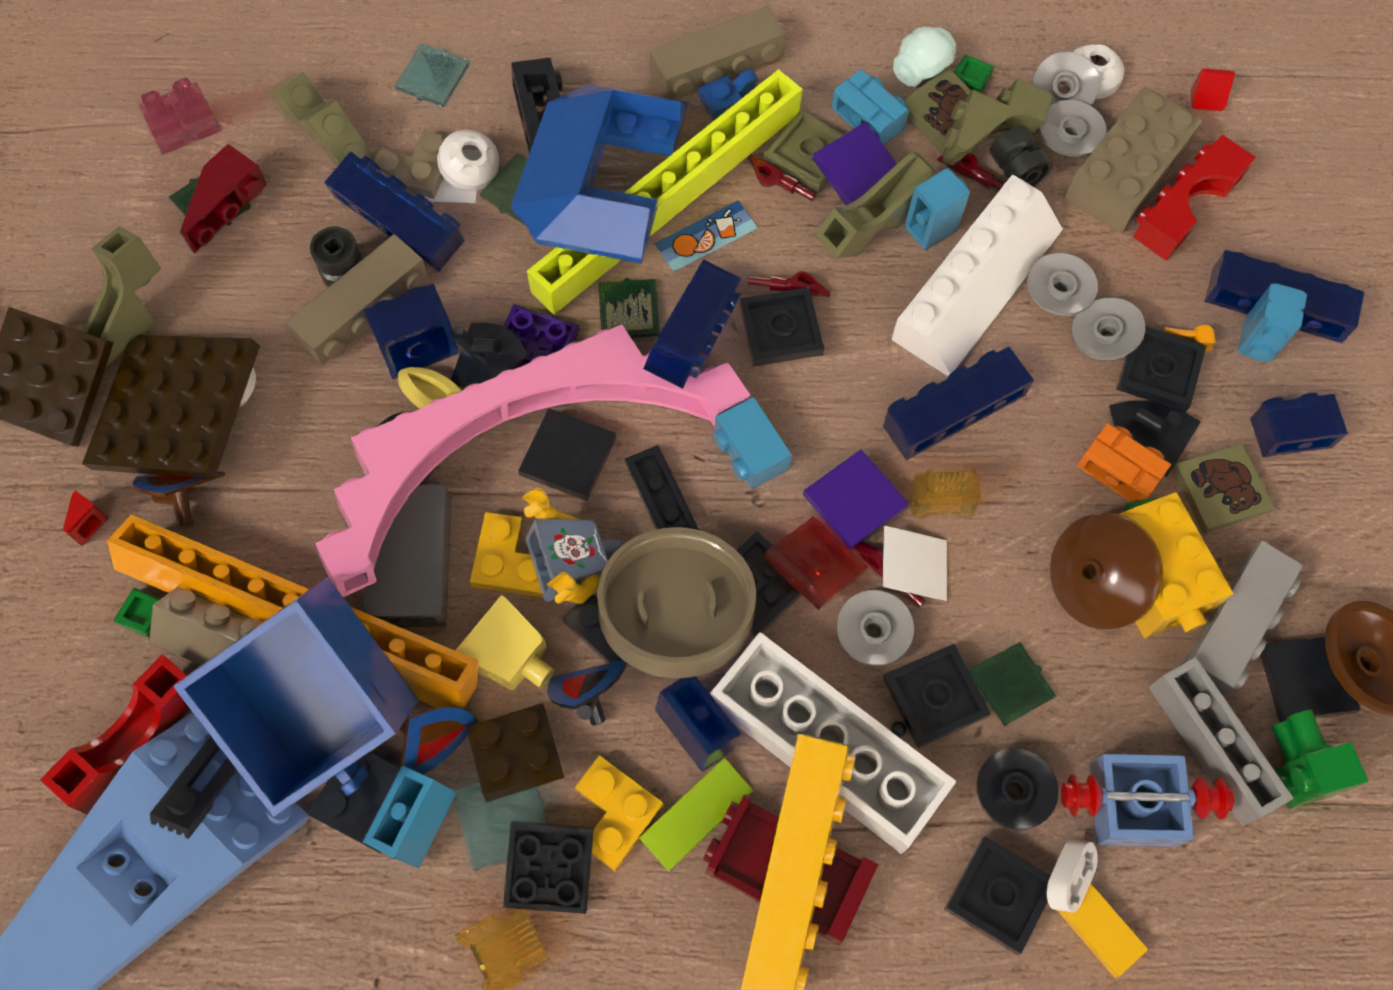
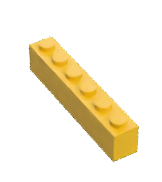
[741,734,856,990]

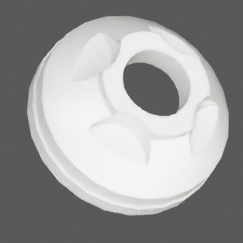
[1073,44,1125,99]
[437,130,500,191]

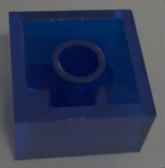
[364,284,460,379]

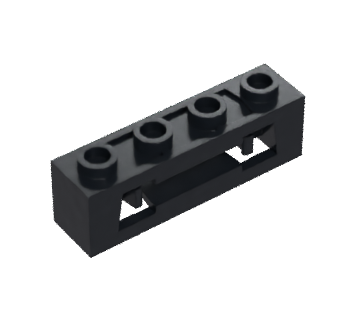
[511,57,562,153]

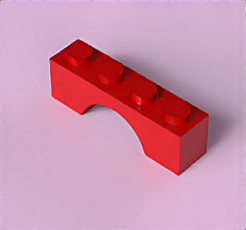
[1133,134,1256,261]
[40,654,189,815]

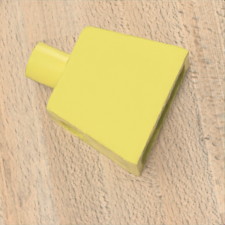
[455,595,554,690]

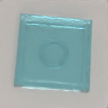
[454,782,547,872]

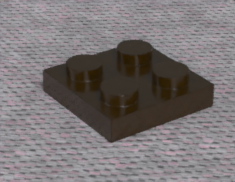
[466,703,565,803]

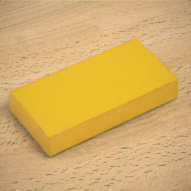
[1057,883,1148,978]

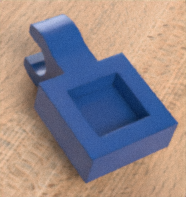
[698,69,758,120]

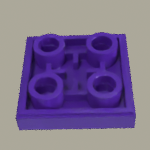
[812,122,897,206]
[503,304,580,370]
[803,449,909,550]

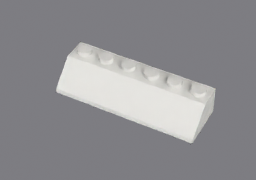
[891,174,1063,378]

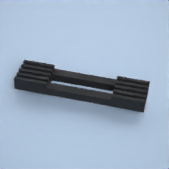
[150,736,237,839]

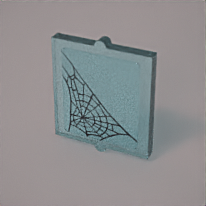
[395,43,470,107]

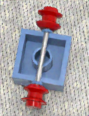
[1061,754,1234,847]

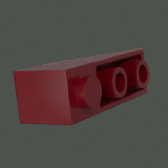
[180,144,267,254]

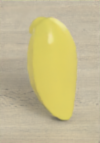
[398,367,461,409]

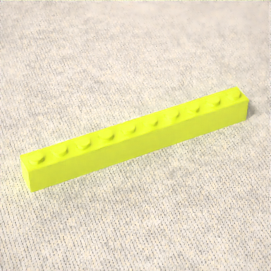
[527,69,803,315]

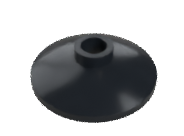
[976,748,1058,830]

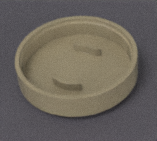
[597,527,756,678]

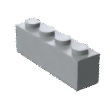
[1183,541,1303,695]
[1148,657,1294,826]

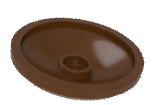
[1050,513,1163,630]
[1325,601,1393,715]

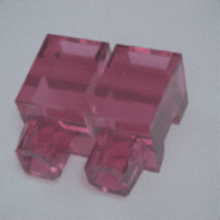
[139,77,222,155]

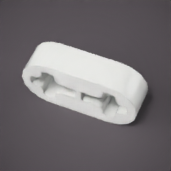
[1047,839,1098,913]

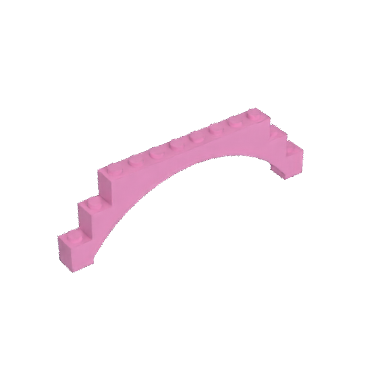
[315,325,750,597]

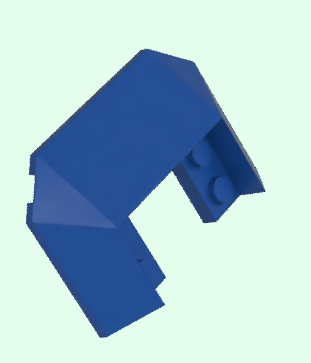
[511,84,687,263]

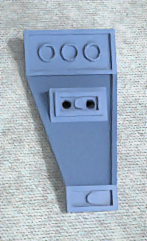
[0,713,308,990]

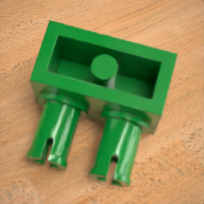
[1271,710,1369,809]

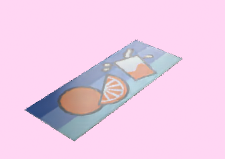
[654,201,758,272]

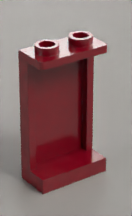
[703,795,879,945]

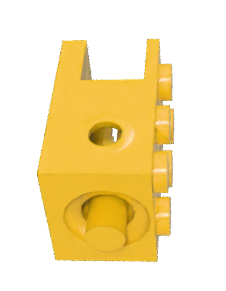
[1119,492,1234,639]

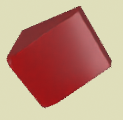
[1191,68,1235,111]
[62,490,108,546]

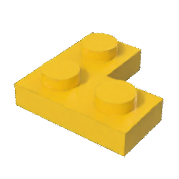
[470,512,544,598]
[575,755,664,872]

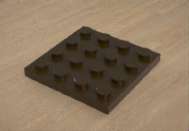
[82,335,260,479]

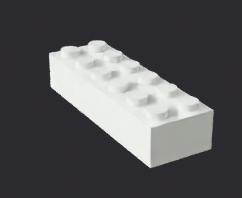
[709,632,957,855]

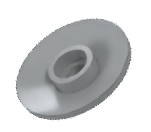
[1032,51,1100,106]
[1039,100,1107,157]
[1027,253,1098,316]
[1071,297,1146,360]
[836,590,914,666]

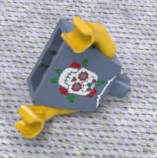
[522,488,621,604]

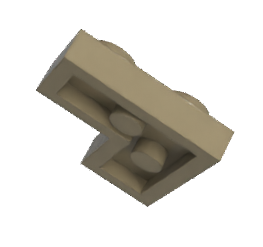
[368,130,448,199]

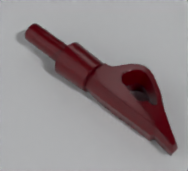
[749,154,816,201]
[937,154,1005,191]
[747,271,830,297]
[855,542,925,607]

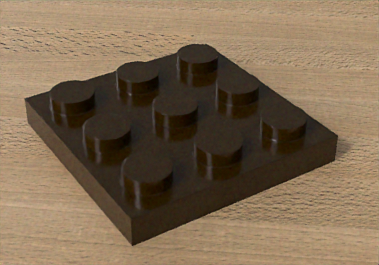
[0,307,114,446]

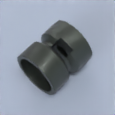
[990,126,1052,186]
[310,226,363,287]

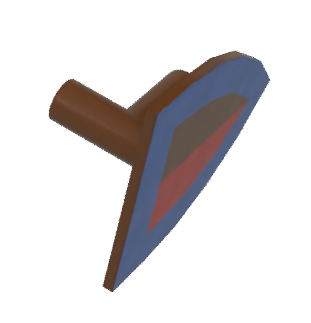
[133,471,225,526]
[399,705,478,775]

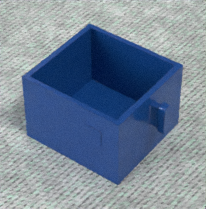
[173,577,420,817]

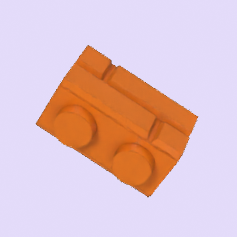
[1077,423,1171,502]

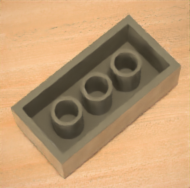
[1064,86,1203,234]

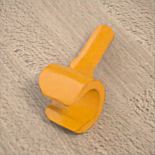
[1163,325,1216,352]

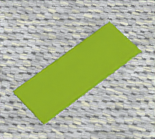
[639,757,754,872]

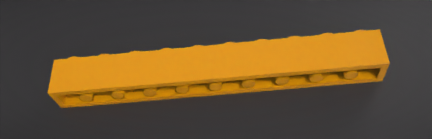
[107,514,479,709]

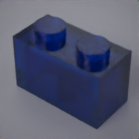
[1250,393,1348,457]
[655,676,741,772]

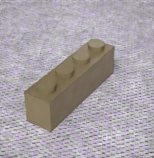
[649,6,785,99]
[285,234,428,366]
[149,587,262,665]

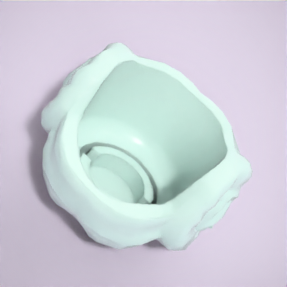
[893,27,956,88]

